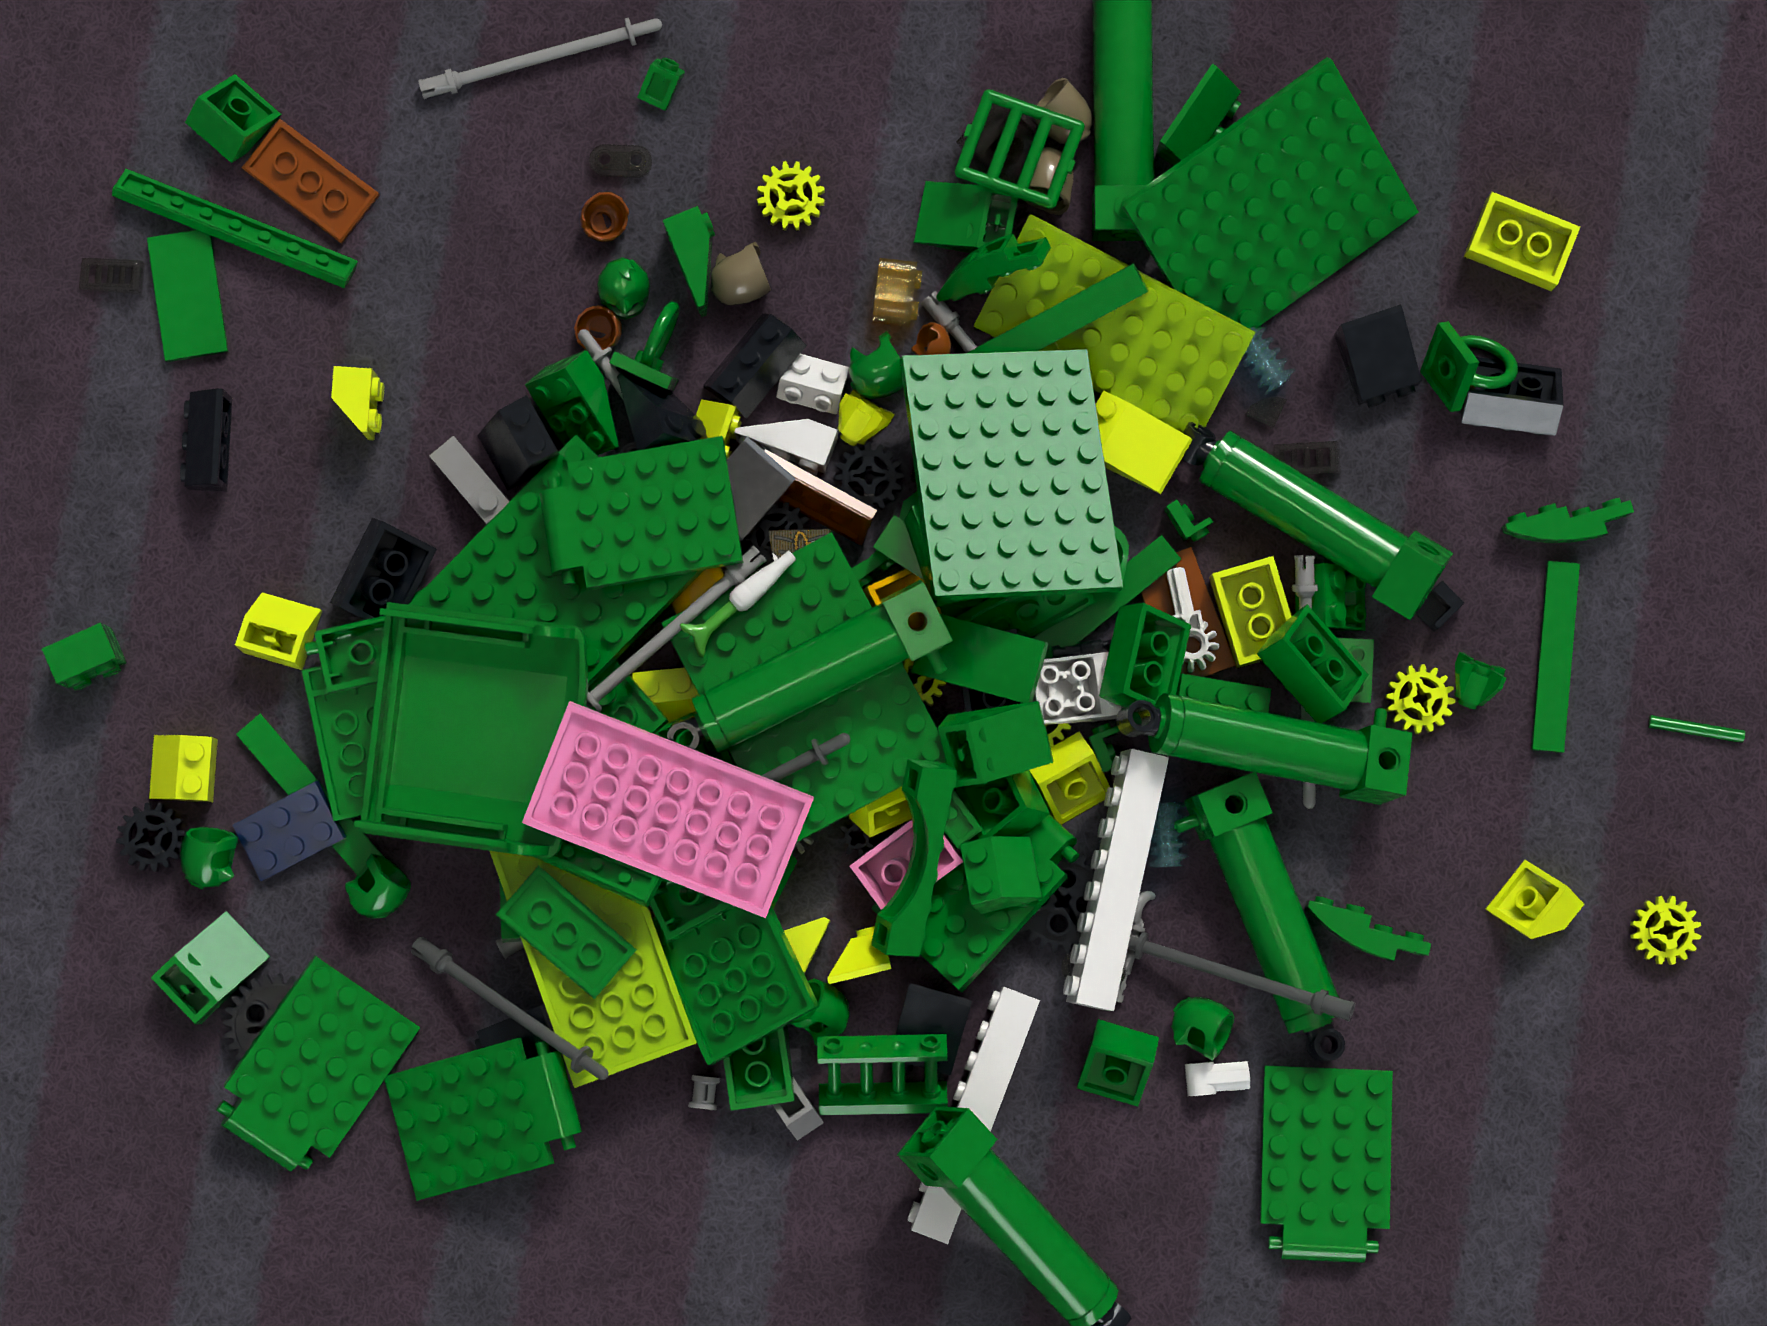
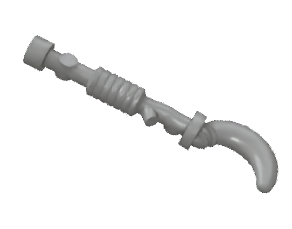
[1116,891,1156,1003]

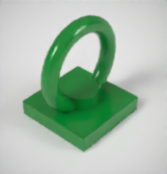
[609,301,680,391]
[1420,321,1518,412]

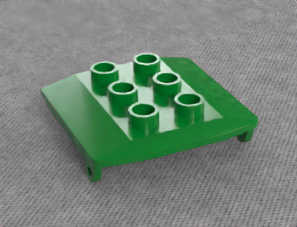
[354,602,588,859]

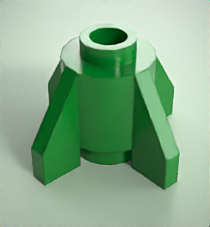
[1454,652,1507,709]

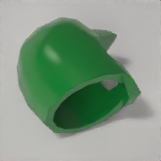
[597,257,650,320]
[848,331,903,399]
[180,827,238,889]
[345,853,411,918]
[790,978,850,1046]
[1171,997,1235,1061]

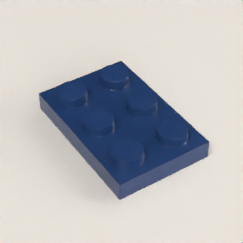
[233,781,347,882]

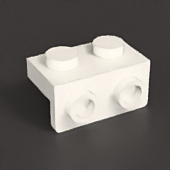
[776,354,849,414]

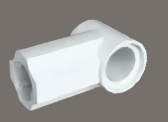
[1185,1061,1250,1096]

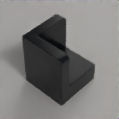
[1416,580,1464,632]

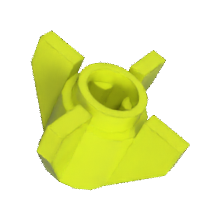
[837,390,894,446]

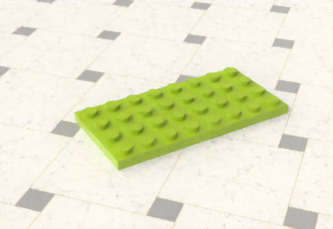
[974,214,1256,433]
[490,851,697,1088]

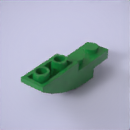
[936,234,1051,302]
[1501,498,1634,543]
[1305,896,1431,961]

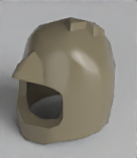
[1033,78,1093,144]
[1024,147,1073,215]
[711,242,771,305]

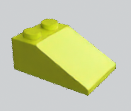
[1096,391,1192,494]

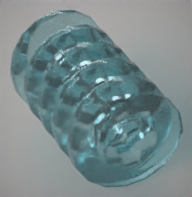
[1243,326,1295,396]
[1148,802,1189,868]

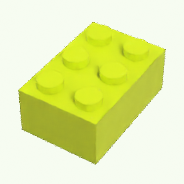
[1464,192,1580,291]
[1209,556,1292,668]

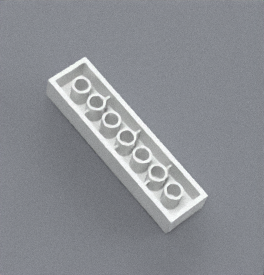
[1063,749,1169,1011]
[907,987,1040,1244]

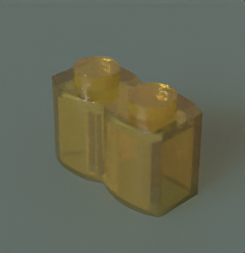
[872,258,922,327]

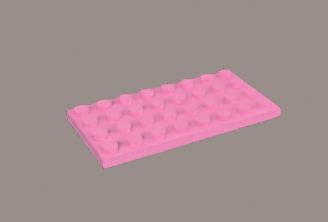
[522,701,814,918]

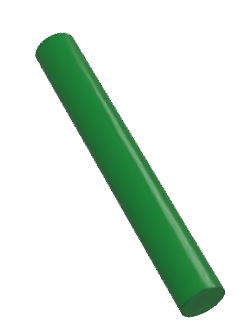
[1648,715,1745,743]

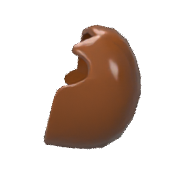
[580,192,629,242]
[574,305,622,350]
[911,322,951,355]

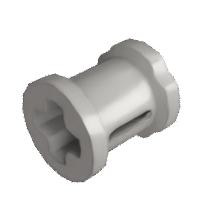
[688,1075,720,1110]

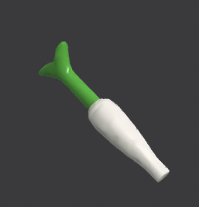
[680,550,797,657]

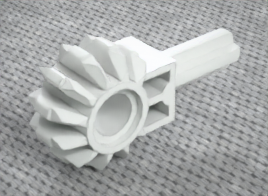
[1166,567,1219,673]

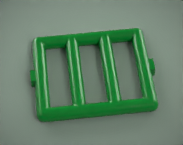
[954,89,1085,209]

